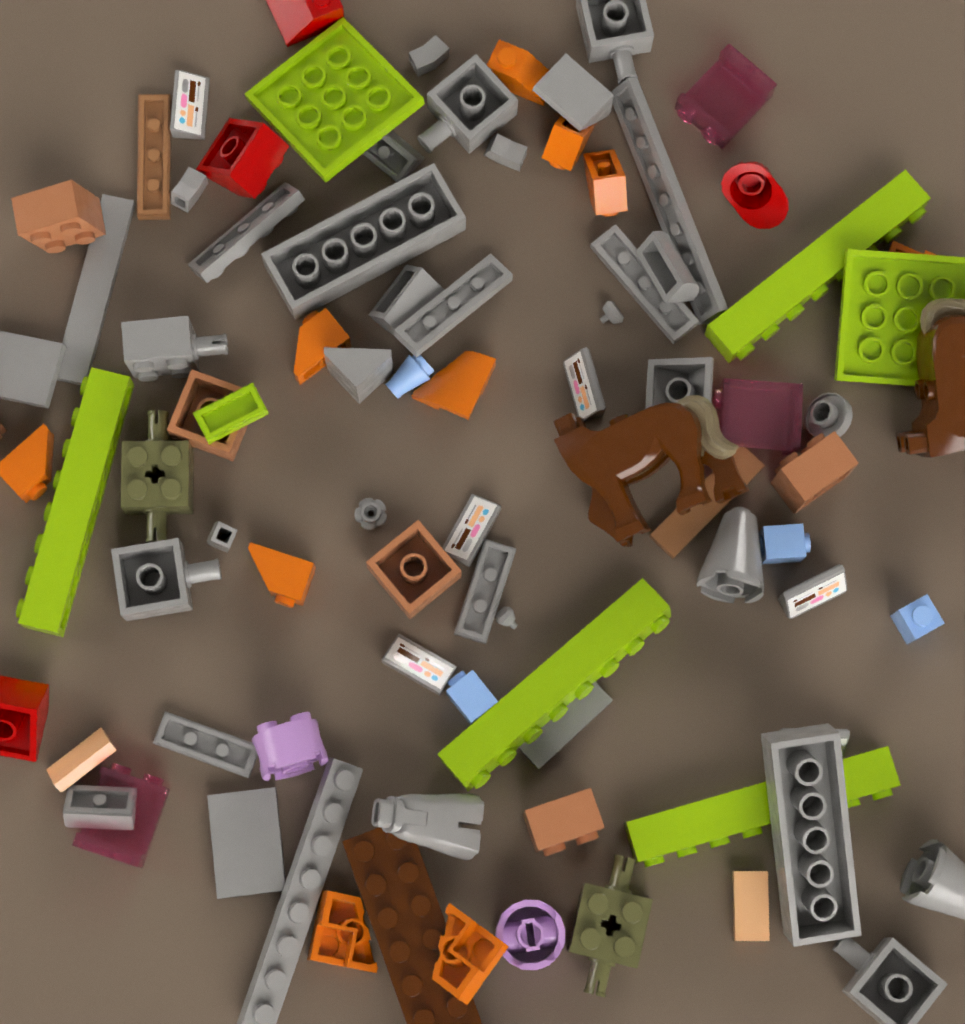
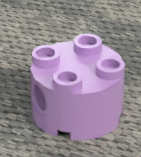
[252,712,329,781]
[495,899,565,970]

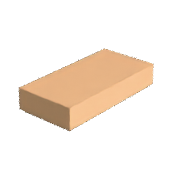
[46,728,116,792]
[732,871,770,941]

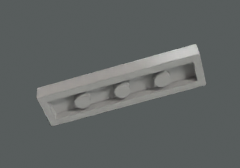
[188,182,305,283]
[590,224,699,344]
[394,253,513,358]

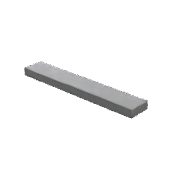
[57,194,136,385]

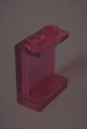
[675,44,777,149]
[713,378,803,455]
[72,763,170,868]

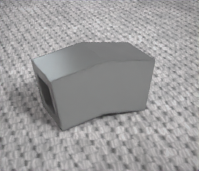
[409,35,450,77]
[484,133,528,172]
[170,167,208,213]
[206,521,238,553]

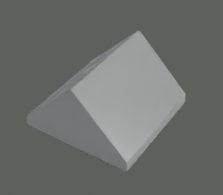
[532,53,614,131]
[324,347,393,404]
[645,357,714,409]

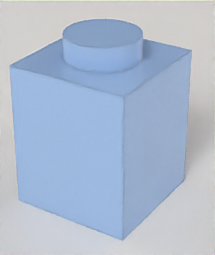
[759,523,811,565]
[890,594,945,645]
[446,670,498,725]

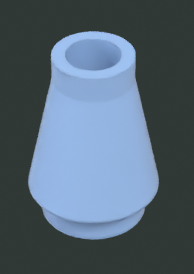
[385,355,434,399]

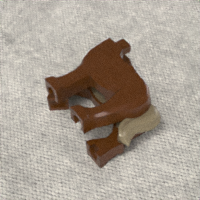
[896,298,965,458]
[553,395,749,547]

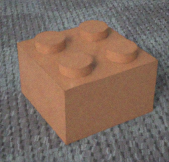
[11,179,106,253]
[167,369,248,461]
[771,431,859,514]
[366,520,462,619]
[522,788,605,857]

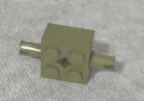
[121,410,194,543]
[567,854,653,997]

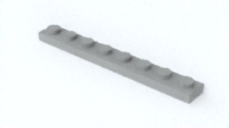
[611,77,728,325]
[237,757,363,1024]

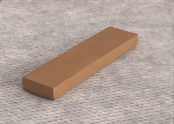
[137,94,172,220]
[649,443,765,559]

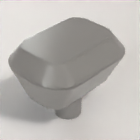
[600,301,624,324]
[495,606,518,629]

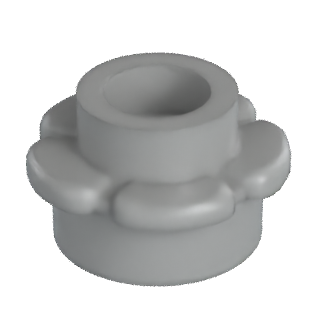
[354,498,387,530]

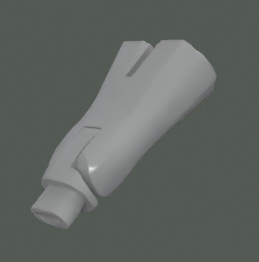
[371,793,485,861]

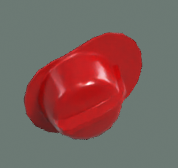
[721,161,789,229]

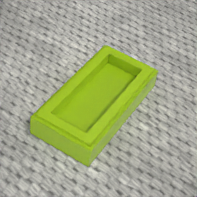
[193,382,269,444]

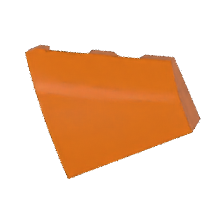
[412,351,496,420]
[307,890,378,973]
[432,903,509,1005]

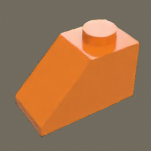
[487,39,549,106]
[542,116,596,171]
[583,149,628,217]
[294,308,352,385]
[0,423,54,503]
[248,542,316,608]

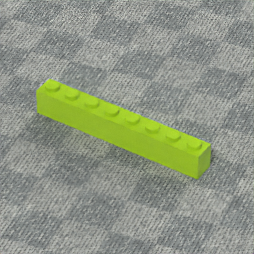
[704,169,931,363]
[16,367,134,637]
[437,578,671,792]
[624,746,901,868]

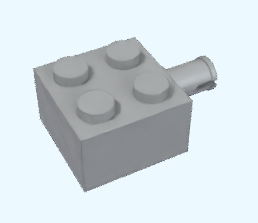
[576,0,654,84]
[417,54,518,154]
[121,316,229,382]
[111,538,222,621]
[832,937,948,1024]

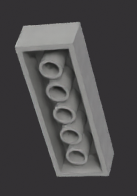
[261,163,466,320]
[761,723,862,947]

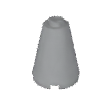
[696,507,765,603]
[900,839,965,920]

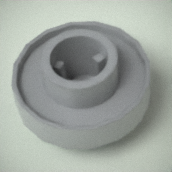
[805,392,853,437]

